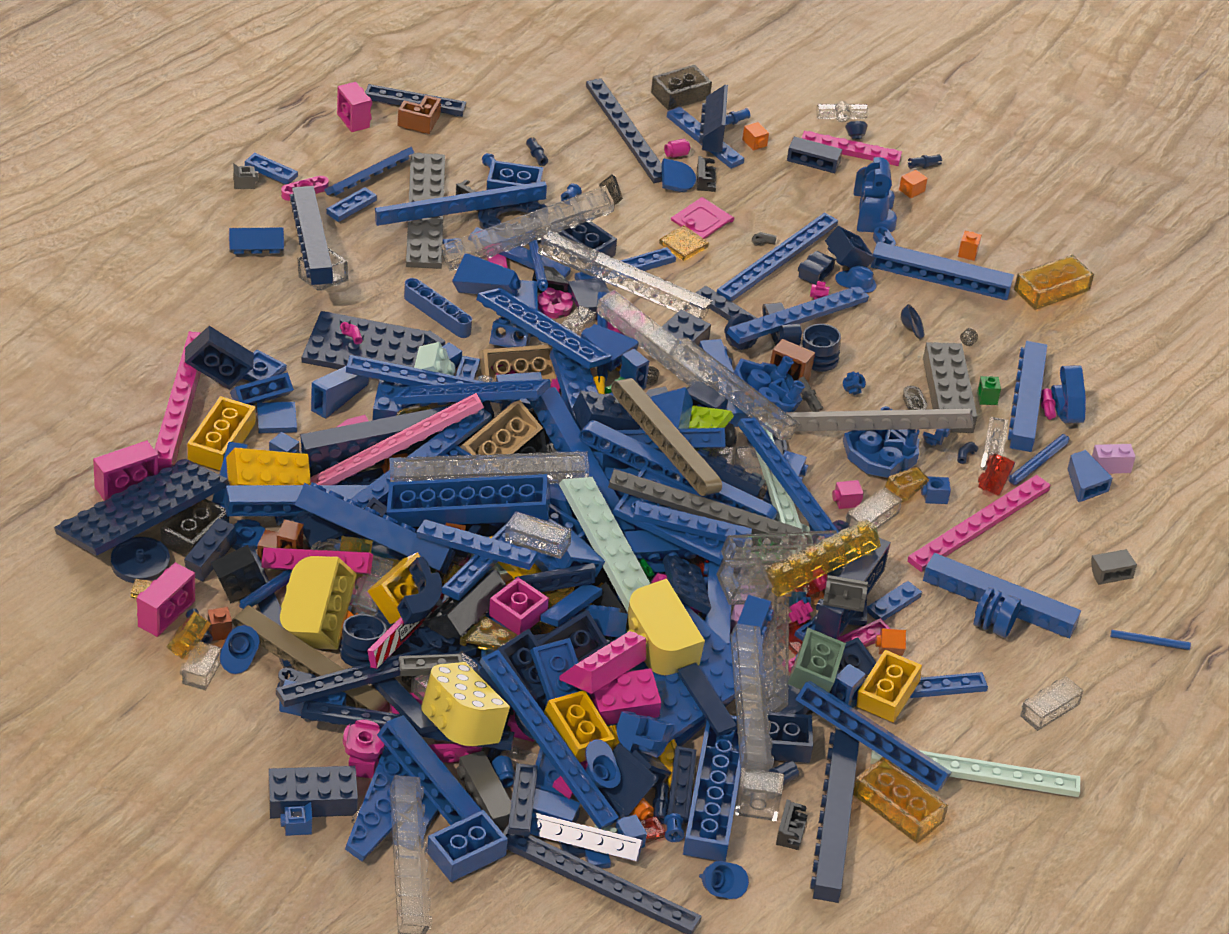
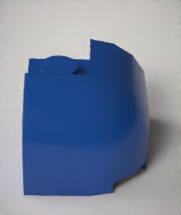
[617,711,674,757]

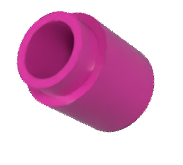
[664,138,691,158]

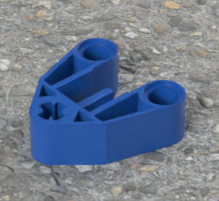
[1051,365,1086,423]

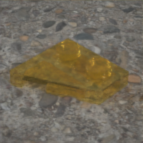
[460,616,517,650]

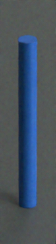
[1110,629,1191,650]

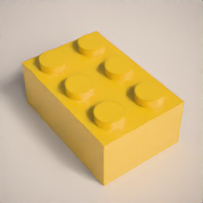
[367,552,432,624]
[857,650,922,723]
[544,690,615,762]

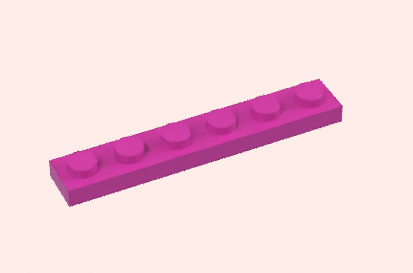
[802,131,902,166]
[261,548,373,574]

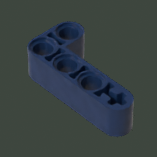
[762,302,802,346]

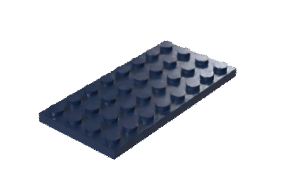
[54,459,229,556]

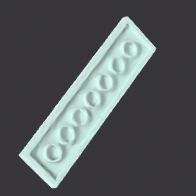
[559,477,650,613]

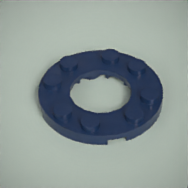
[478,201,549,239]

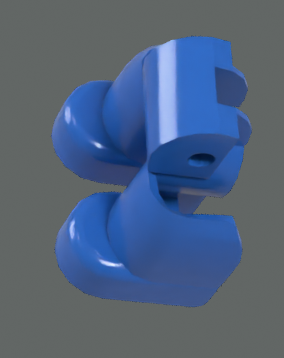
[853,157,897,233]

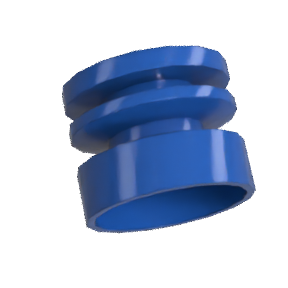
[973,587,1021,638]

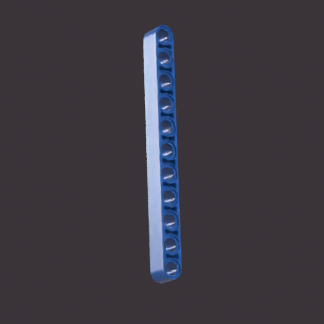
[579,420,777,520]

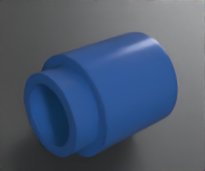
[491,756,515,788]

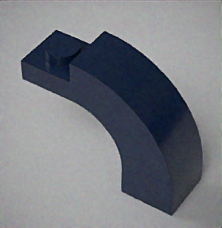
[397,557,442,625]

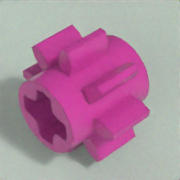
[810,281,830,300]
[788,600,814,624]

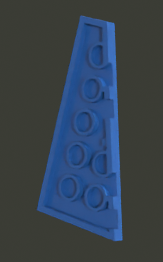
[345,746,425,862]

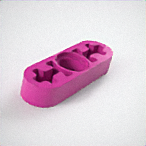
[281,176,329,201]

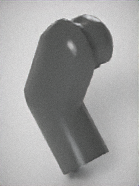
[752,232,777,245]

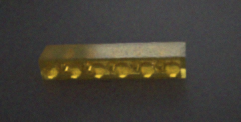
[764,519,881,597]

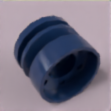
[802,324,841,372]
[340,614,387,667]

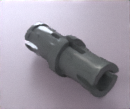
[799,377,823,412]

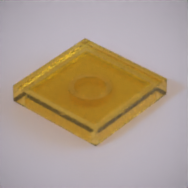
[659,225,709,261]

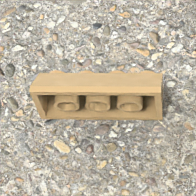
[479,345,556,382]
[460,400,543,469]

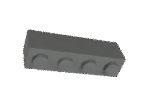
[457,751,511,830]

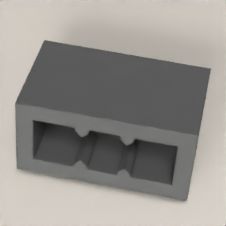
[1091,549,1137,585]

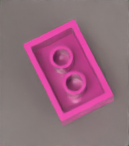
[93,440,158,501]
[136,562,195,637]
[589,668,661,725]

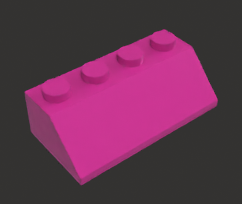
[559,631,646,694]

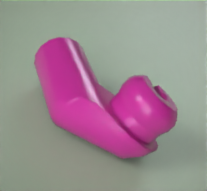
[340,322,363,344]

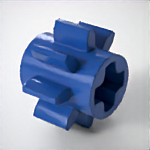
[843,371,866,395]
[786,592,811,612]

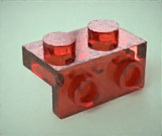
[978,453,1015,496]

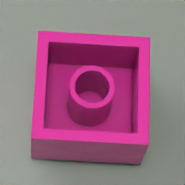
[337,82,372,132]
[489,577,549,635]

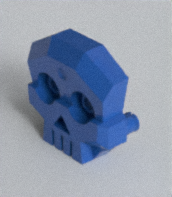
[730,356,805,417]
[843,406,920,478]

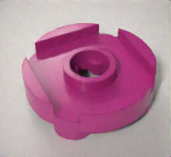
[537,288,573,319]
[343,720,385,760]

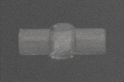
[816,100,868,122]

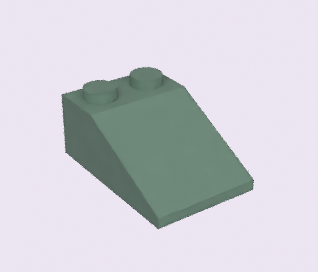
[787,628,846,692]

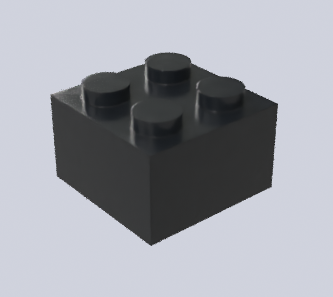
[211,545,266,603]

